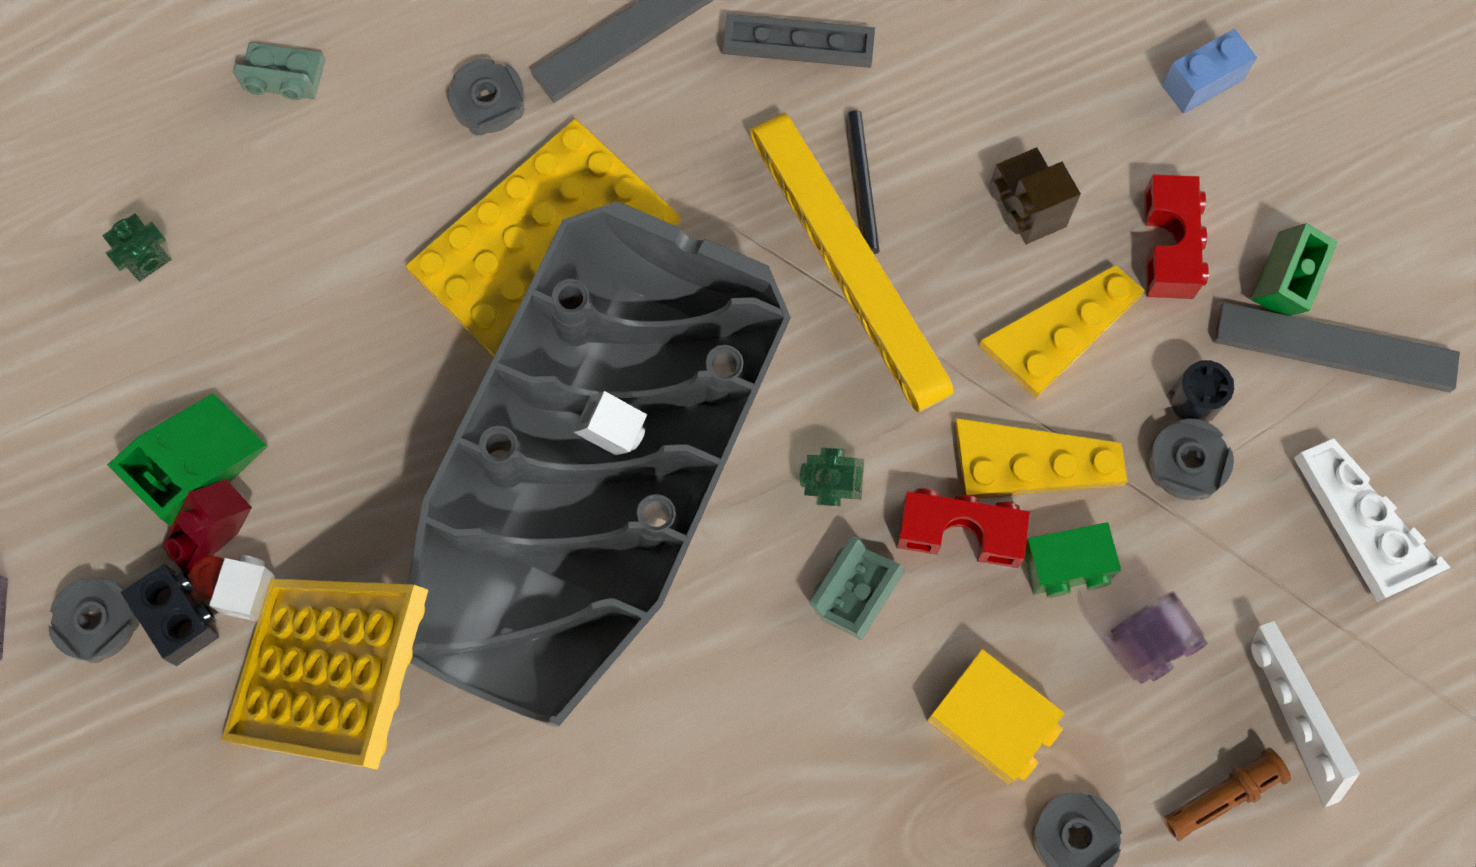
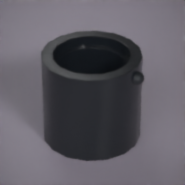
[1168,360,1235,422]

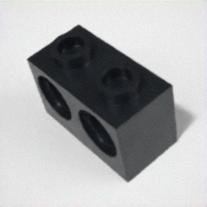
[120,563,219,666]

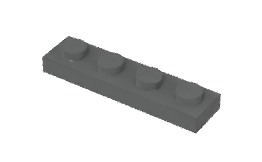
[723,14,875,68]

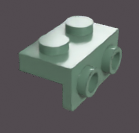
[810,536,905,640]

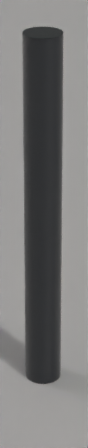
[847,110,880,255]

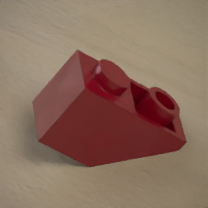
[161,479,252,575]

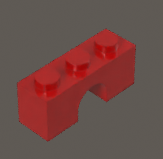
[1144,174,1209,299]
[897,488,1030,568]

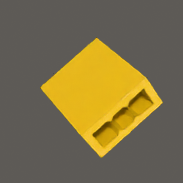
[927,649,1065,785]

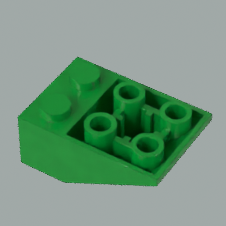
[107,393,268,527]

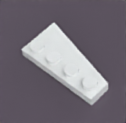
[1294,438,1451,602]
[1251,621,1360,808]

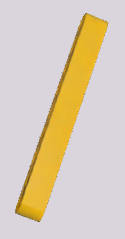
[749,112,954,413]

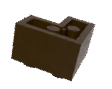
[990,147,1081,245]

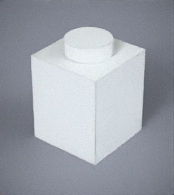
[574,391,647,455]
[209,555,276,622]

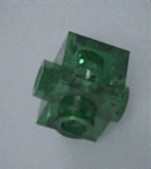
[102,213,172,282]
[800,448,865,506]

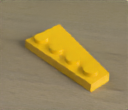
[979,265,1145,399]
[955,418,1128,498]

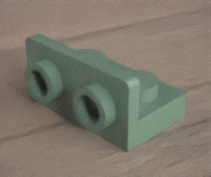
[233,43,325,100]

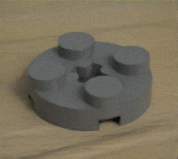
[448,59,525,135]
[1149,419,1234,500]
[48,578,139,663]
[1032,793,1122,867]

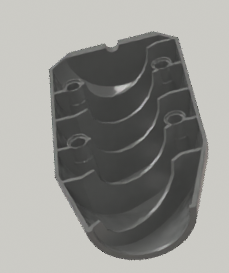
[408,201,791,727]

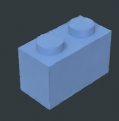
[1162,28,1257,114]

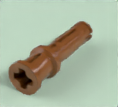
[1163,747,1291,841]

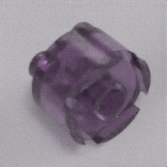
[1103,591,1208,684]

